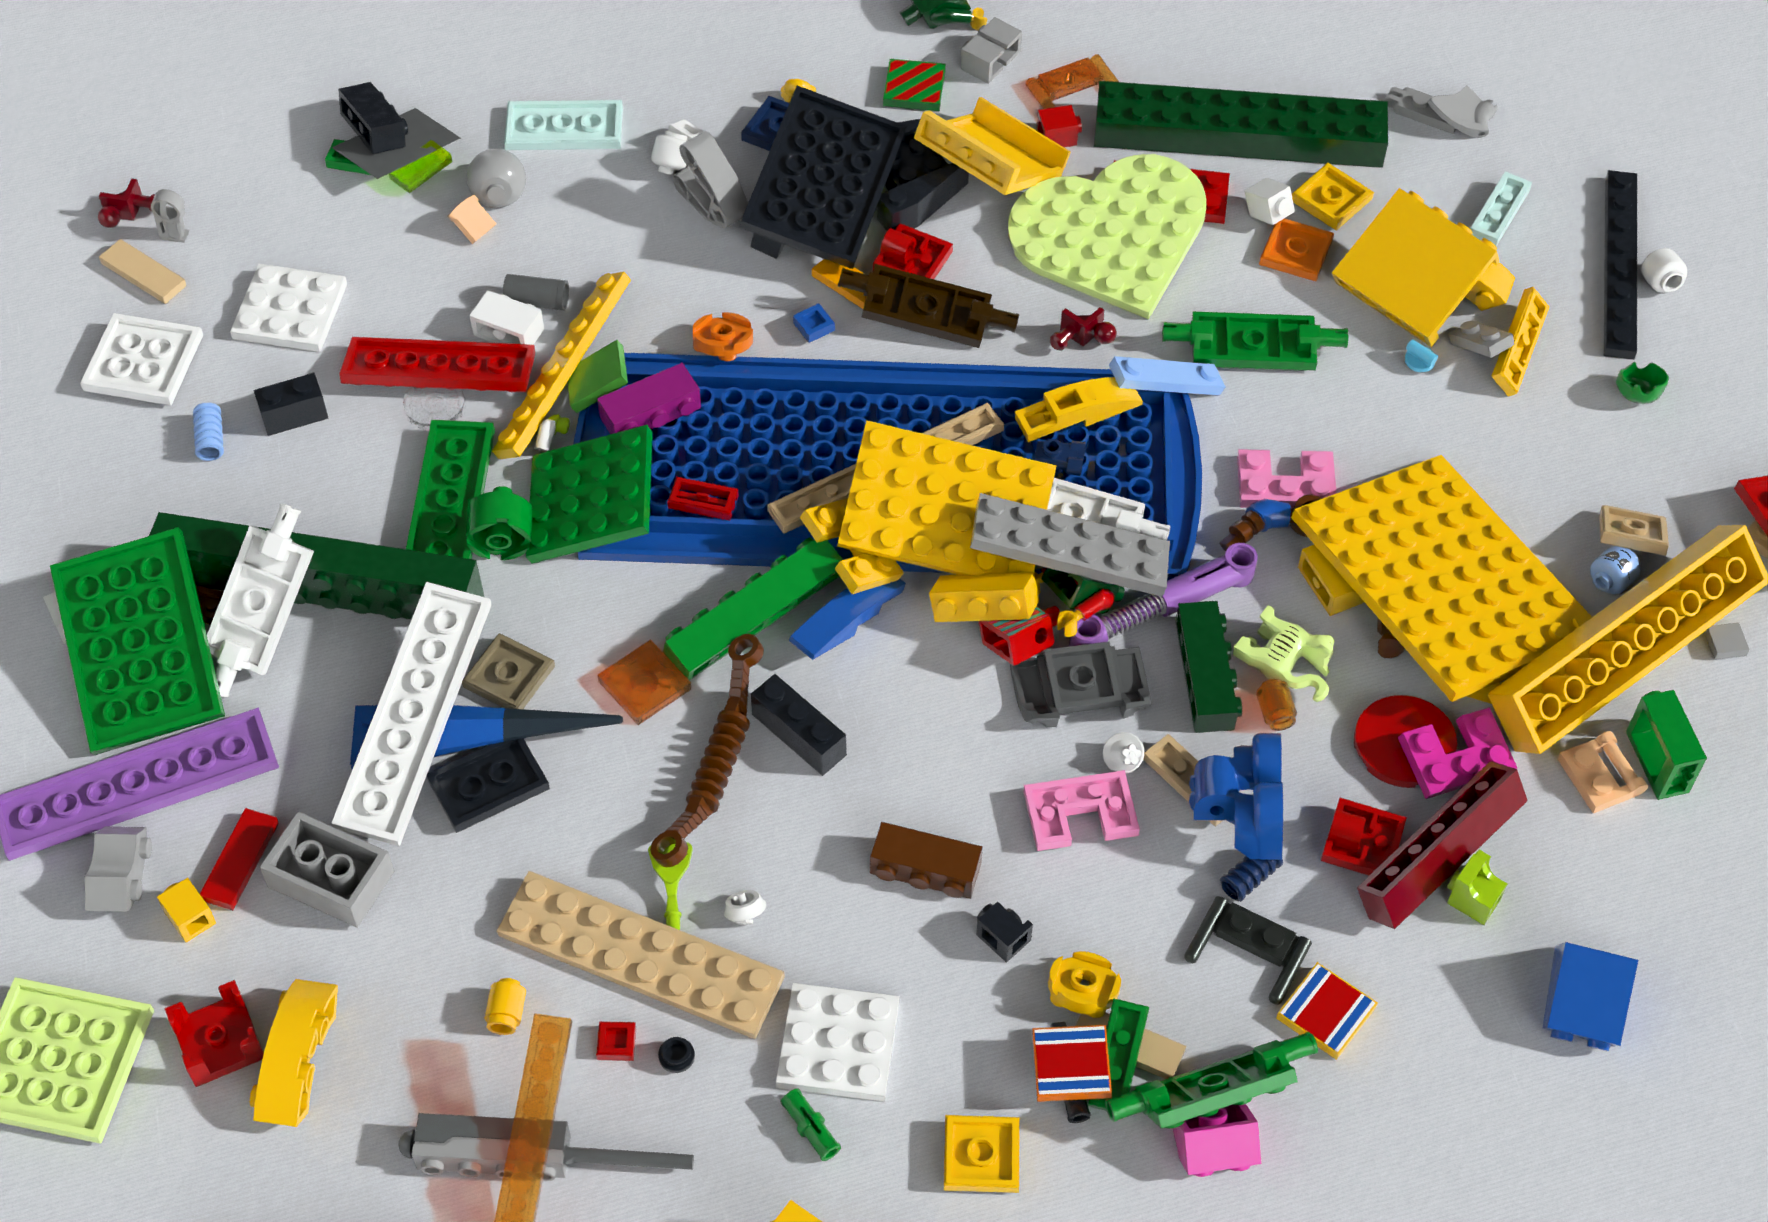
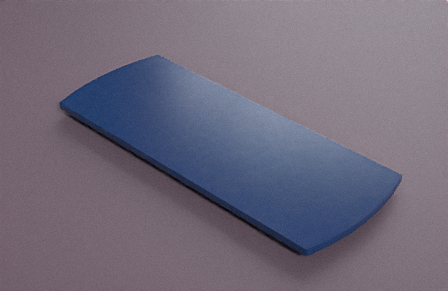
[573,353,1202,581]

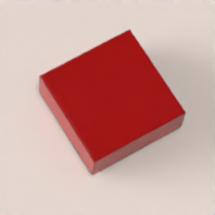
[596,1021,636,1061]

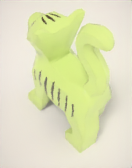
[1233,605,1335,702]

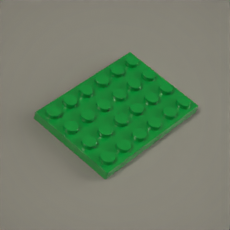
[50,527,225,755]

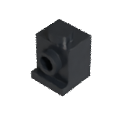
[976,901,1033,963]

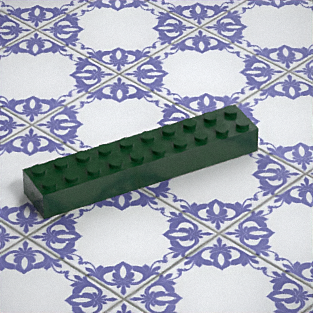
[1094,81,1388,168]
[149,512,484,620]

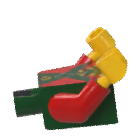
[1034,567,1125,637]

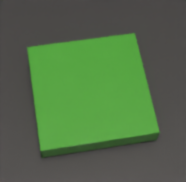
[568,340,628,413]

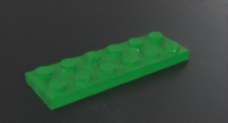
[406,420,495,559]

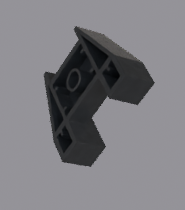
[877,119,969,231]

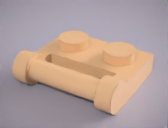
[1557,731,1648,813]

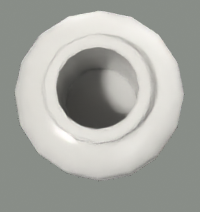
[651,131,687,176]
[1641,248,1687,293]

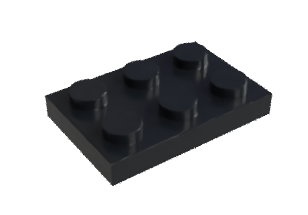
[427,738,550,833]

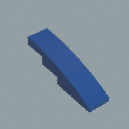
[789,579,906,660]

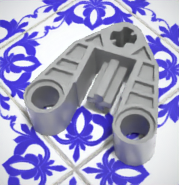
[673,131,748,228]

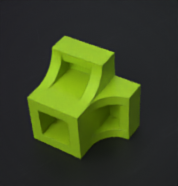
[1447,849,1508,925]

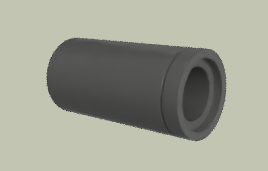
[503,274,569,311]

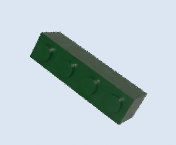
[1175,601,1242,733]

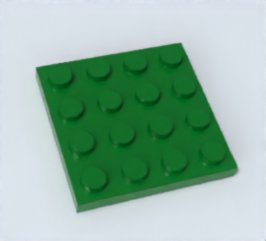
[526,425,652,564]

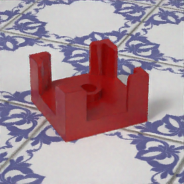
[164,980,264,1087]

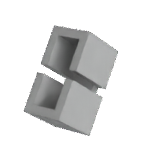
[960,17,1022,84]

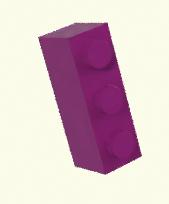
[597,363,701,434]

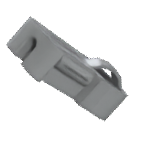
[151,189,190,243]

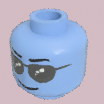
[1590,546,1640,595]

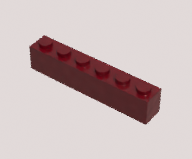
[1357,761,1528,929]

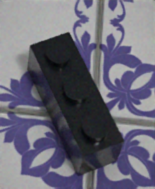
[338,82,408,154]
[751,674,847,776]

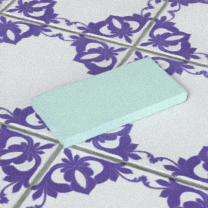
[504,100,623,150]

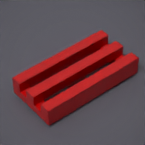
[667,477,739,521]

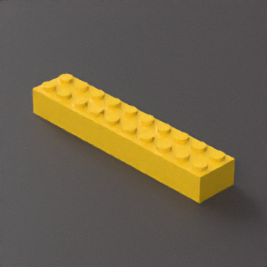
[1487,525,1768,754]

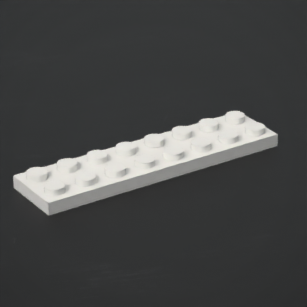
[331,582,491,846]

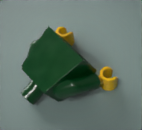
[899,0,988,30]

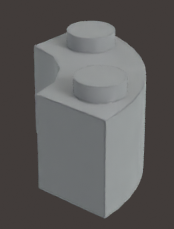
[84,826,152,912]

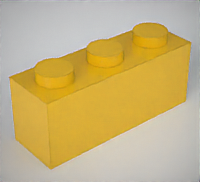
[929,572,1039,622]

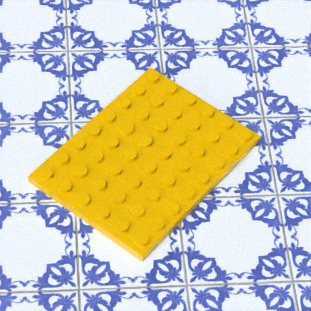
[1291,455,1592,702]

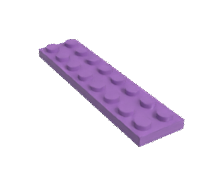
[0,707,279,861]

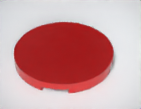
[1354,695,1457,788]

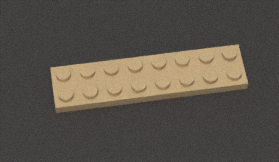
[497,871,785,1039]

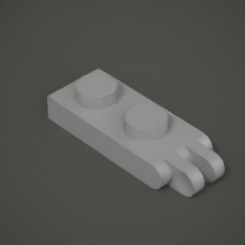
[1384,87,1456,134]

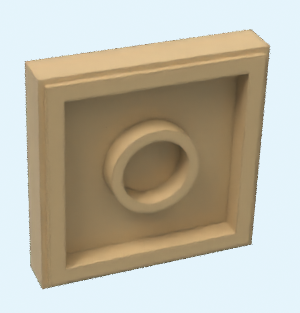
[1599,505,1669,556]

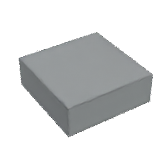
[1704,622,1750,660]

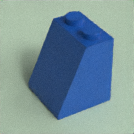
[1542,942,1639,1051]

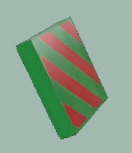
[883,59,946,111]

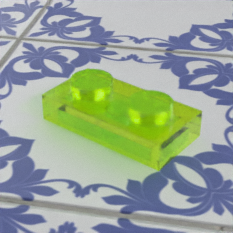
[389,140,453,193]

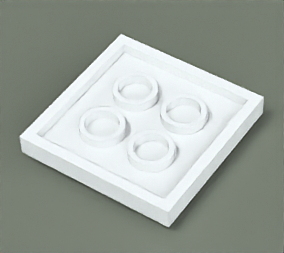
[230,263,347,352]
[80,313,203,405]
[776,983,900,1102]

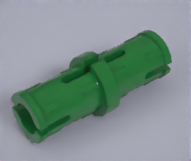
[780,1088,841,1161]

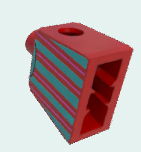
[979,606,1060,666]

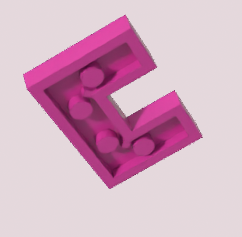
[1398,707,1518,799]

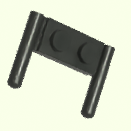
[1184,896,1312,1005]

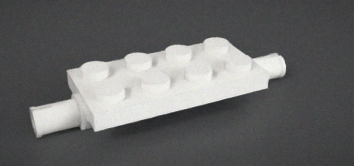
[1047,478,1171,540]
[207,503,314,697]

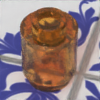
[1256,679,1297,731]

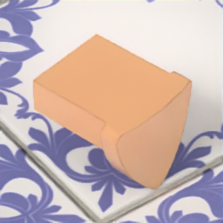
[447,195,496,244]

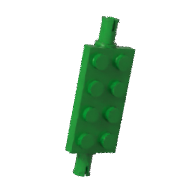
[1162,311,1349,371]
[1105,1032,1318,1129]

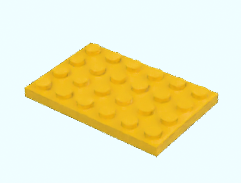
[837,420,1056,576]

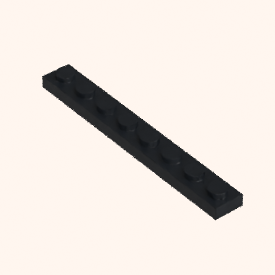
[1603,170,1637,360]

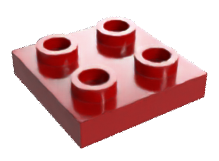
[873,223,953,279]
[1321,797,1407,876]

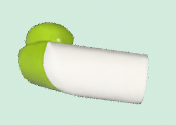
[534,414,570,452]

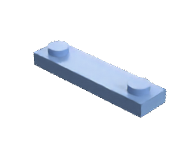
[1109,356,1226,395]

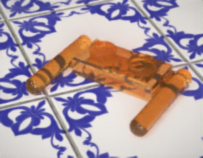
[1026,54,1119,109]

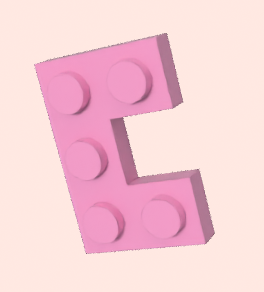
[1237,449,1336,508]
[1023,770,1140,851]

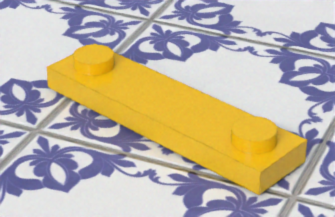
[1491,287,1549,396]

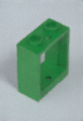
[1626,690,1707,800]

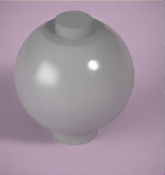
[467,149,526,208]

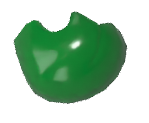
[1616,362,1669,404]

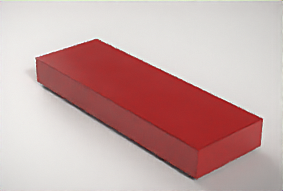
[200,808,279,911]

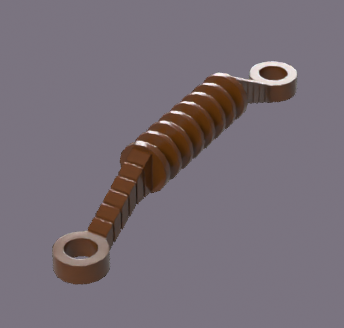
[650,634,764,868]

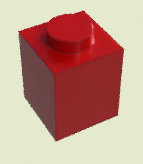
[1036,105,1082,148]

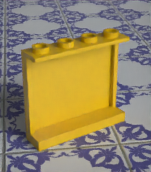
[914,97,1071,195]
[1332,188,1500,348]

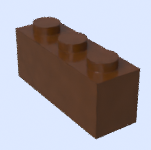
[870,822,983,899]

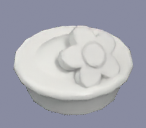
[1103,732,1144,773]
[724,890,766,925]

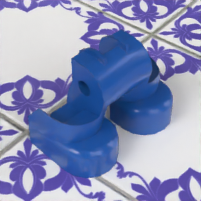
[1189,733,1283,860]

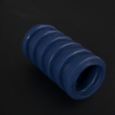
[1220,856,1283,902]

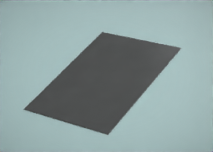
[332,108,461,179]

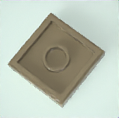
[462,633,555,709]

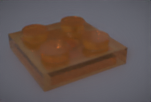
[597,639,691,725]

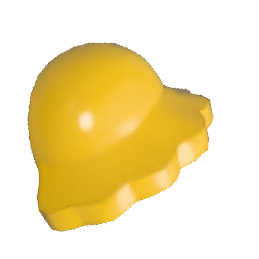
[781,79,816,103]

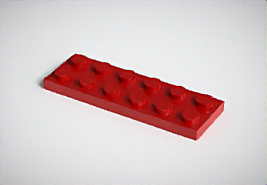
[339,337,535,392]

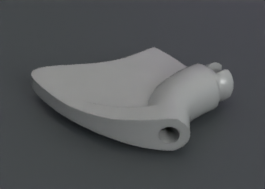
[1428,85,1497,138]

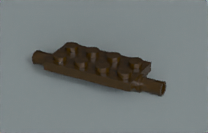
[838,264,1019,348]

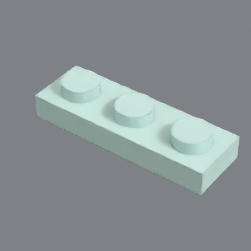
[1470,171,1532,246]

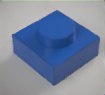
[793,303,835,343]

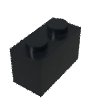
[253,373,329,436]

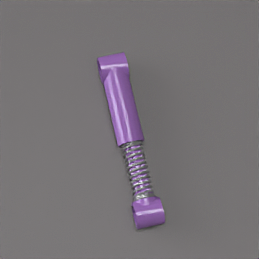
[1069,543,1258,646]

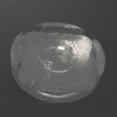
[403,387,466,431]

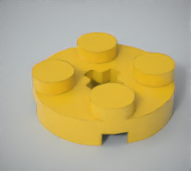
[1048,951,1121,1018]

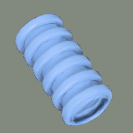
[193,403,224,461]

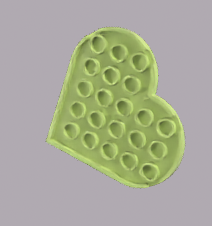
[1008,154,1206,320]

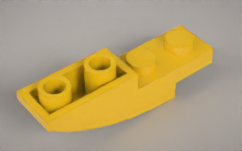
[1015,377,1143,442]

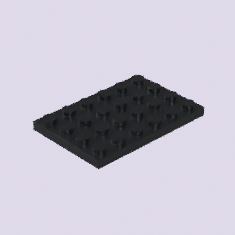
[739,85,907,269]

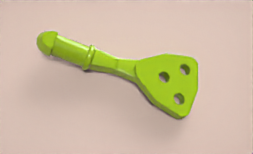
[648,842,693,930]

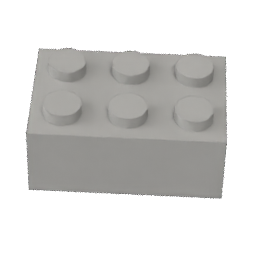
[260,812,395,928]

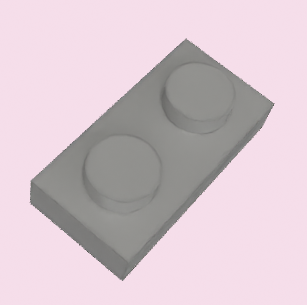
[1449,321,1515,358]

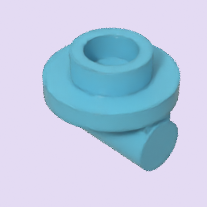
[1405,339,1438,372]

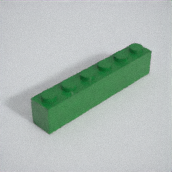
[663,537,843,683]

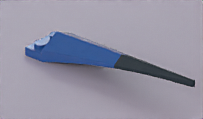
[350,705,623,769]

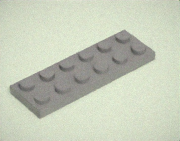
[970,493,1170,597]

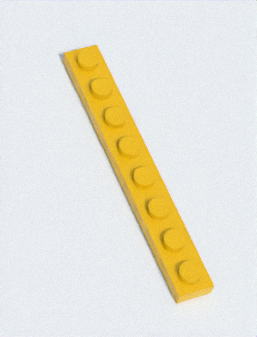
[492,271,631,459]

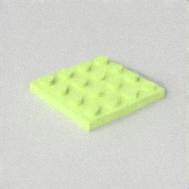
[0,977,154,1144]

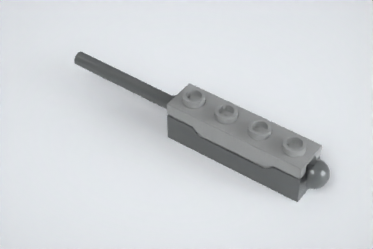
[398,1113,694,1181]

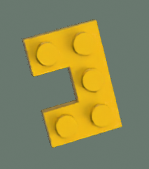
[800,498,904,594]

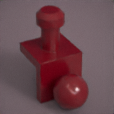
[98,178,155,228]
[1050,307,1117,351]

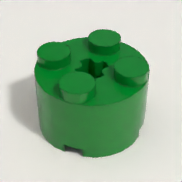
[466,486,532,560]

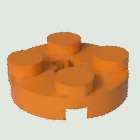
[693,312,753,361]

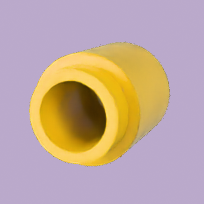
[484,978,526,1035]

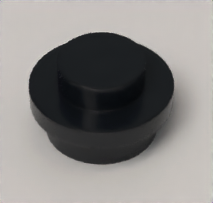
[658,1037,695,1073]

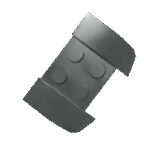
[1010,641,1152,727]

